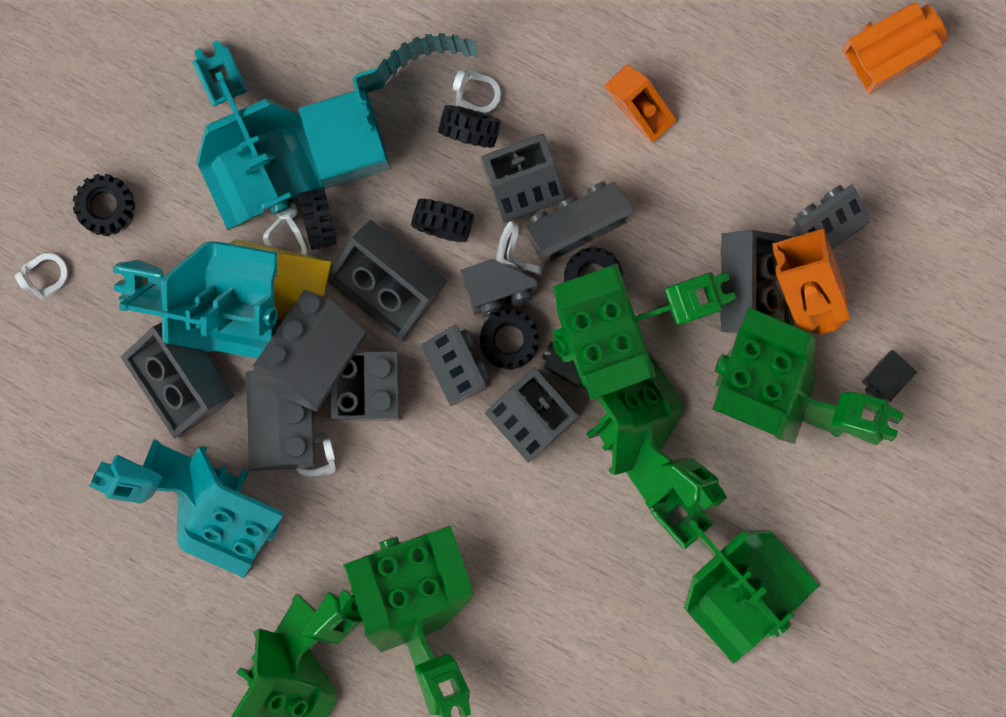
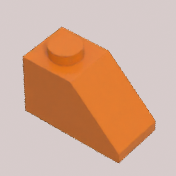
[604,64,677,143]

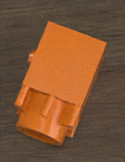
[842,2,948,94]
[772,228,851,334]

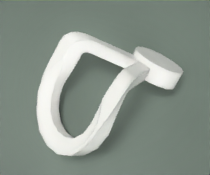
[453,70,502,114]
[263,202,309,255]
[496,221,543,277]
[14,253,69,300]
[296,433,336,477]

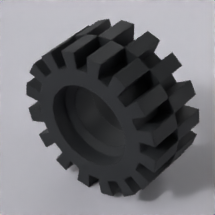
[73,174,135,236]

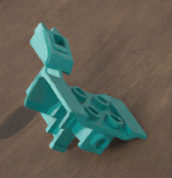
[193,40,324,230]
[113,241,277,359]
[89,439,284,578]

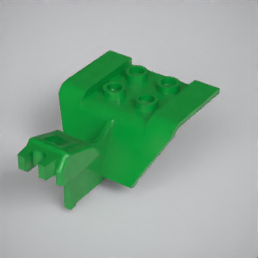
[552,264,736,400]
[712,307,904,445]
[581,350,727,511]
[650,489,819,664]
[343,525,473,717]
[231,589,362,717]

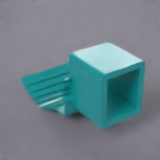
[298,33,479,189]

